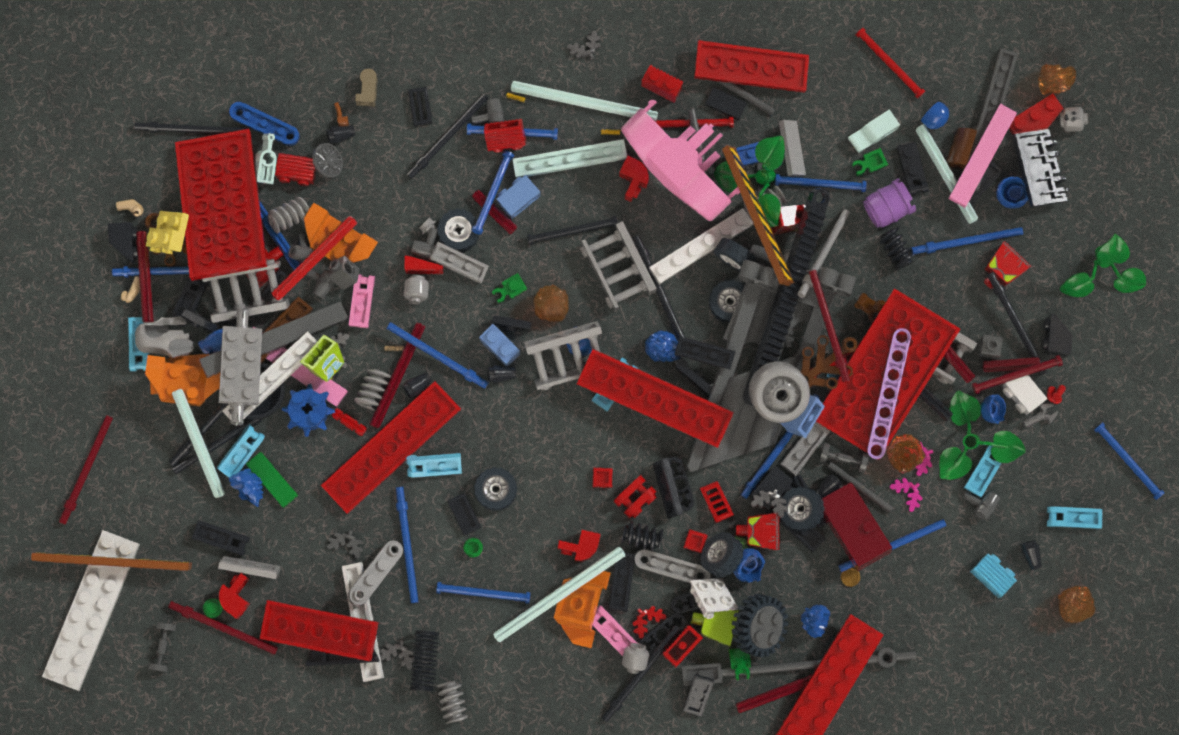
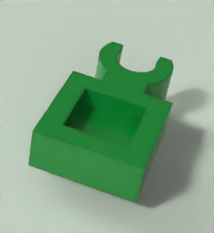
[852,148,888,176]
[492,273,528,304]
[729,648,751,680]

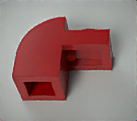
[619,156,649,202]
[558,530,601,562]
[219,573,250,620]

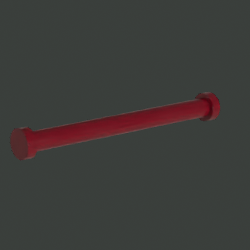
[972,355,1063,394]

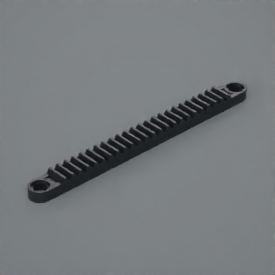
[743,188,830,406]

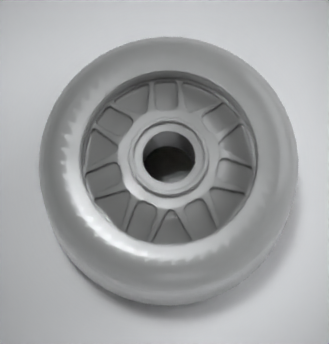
[749,361,810,423]

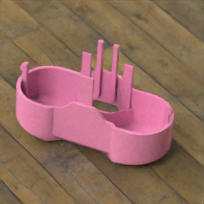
[621,100,740,221]

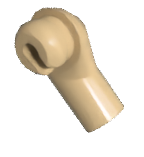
[116,199,144,217]
[121,276,140,303]

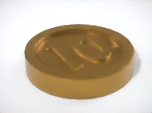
[841,568,860,587]

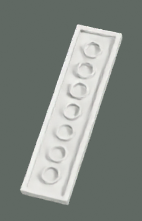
[42,530,140,691]

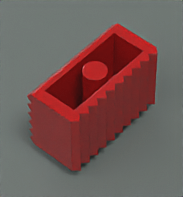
[641,65,683,103]
[484,119,526,153]
[275,153,316,186]
[662,626,703,668]

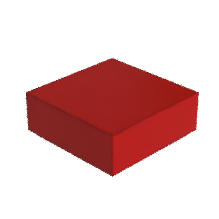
[593,468,613,488]
[683,529,708,554]

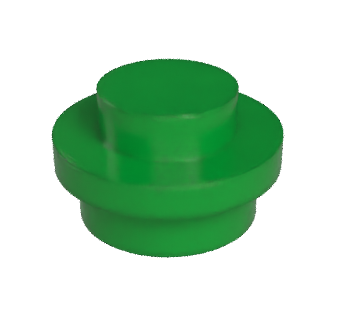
[463,538,483,558]
[203,598,223,618]

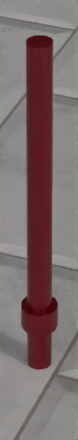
[809,269,850,382]
[59,415,113,525]
[168,601,278,655]

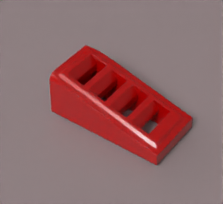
[404,255,444,274]
[700,481,734,524]

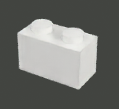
[1002,375,1047,415]

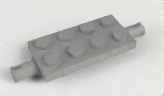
[219,310,262,425]

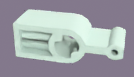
[848,109,900,153]
[254,133,277,184]

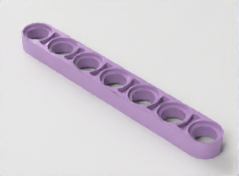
[867,328,911,459]

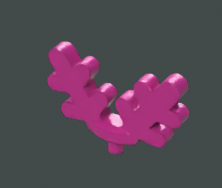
[904,441,933,476]
[890,478,922,512]

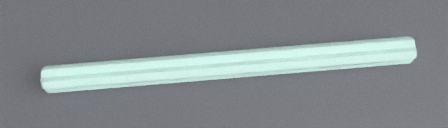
[511,81,658,121]
[493,547,625,642]

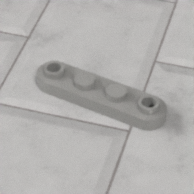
[348,540,403,606]
[635,550,710,584]

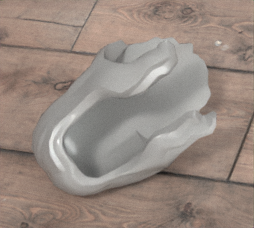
[135,316,194,358]

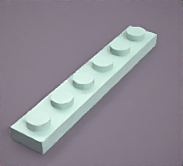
[512,139,627,179]

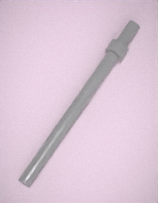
[798,209,850,298]

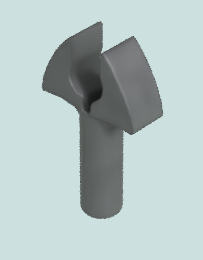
[1023,404,1058,428]

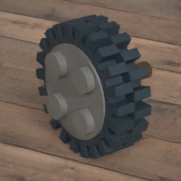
[732,594,788,657]

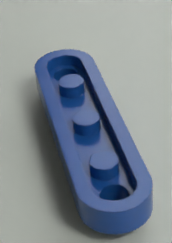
[229,102,300,146]

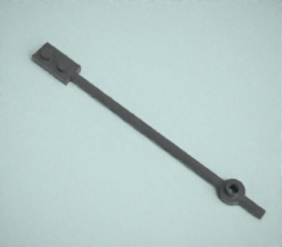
[682,648,916,686]

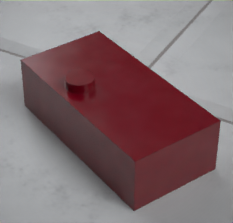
[821,482,892,572]

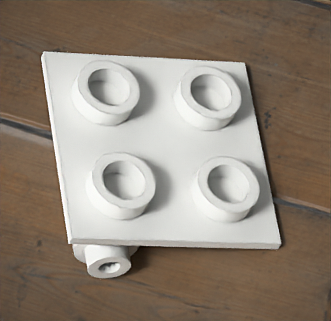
[690,578,738,619]

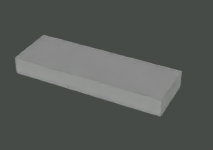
[779,120,806,177]
[429,242,489,284]
[780,422,830,477]
[218,556,280,579]

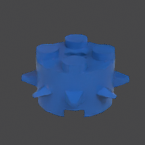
[282,384,335,437]

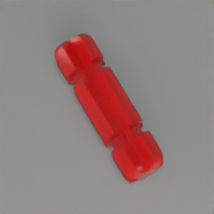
[332,408,367,436]

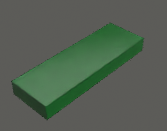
[246,452,298,508]

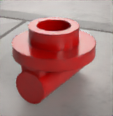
[1047,385,1066,404]

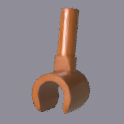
[334,102,349,126]

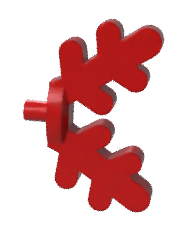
[632,606,666,639]

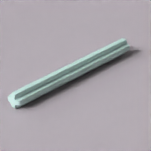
[916,124,978,224]
[172,389,225,498]

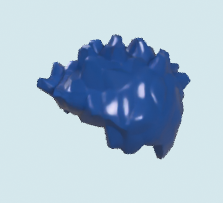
[645,330,681,362]
[229,468,263,507]
[801,605,830,638]

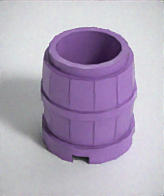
[863,178,916,228]

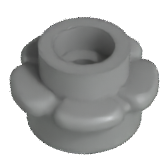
[419,218,436,234]

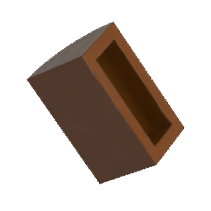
[946,128,977,171]

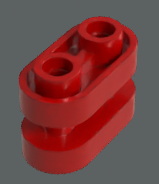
[613,475,657,518]

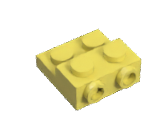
[146,211,189,254]

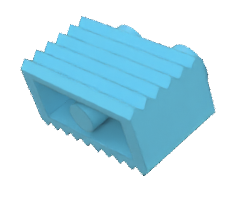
[970,554,1017,598]

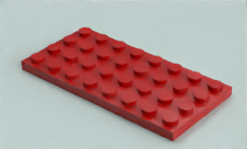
[175,129,268,281]
[816,288,960,460]

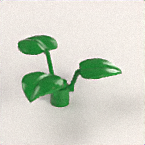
[714,136,785,227]
[1059,234,1146,297]
[939,391,1026,480]

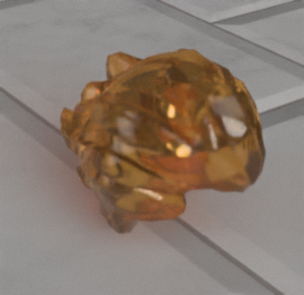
[1038,64,1076,95]
[534,284,569,322]
[887,434,925,474]
[1058,586,1095,623]

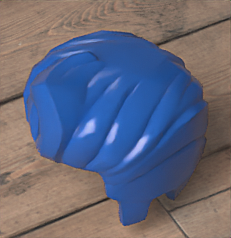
[996,177,1028,209]
[198,329,222,354]
[733,548,766,583]

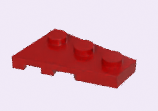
[1009,94,1064,135]

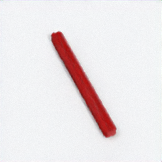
[272,216,357,301]

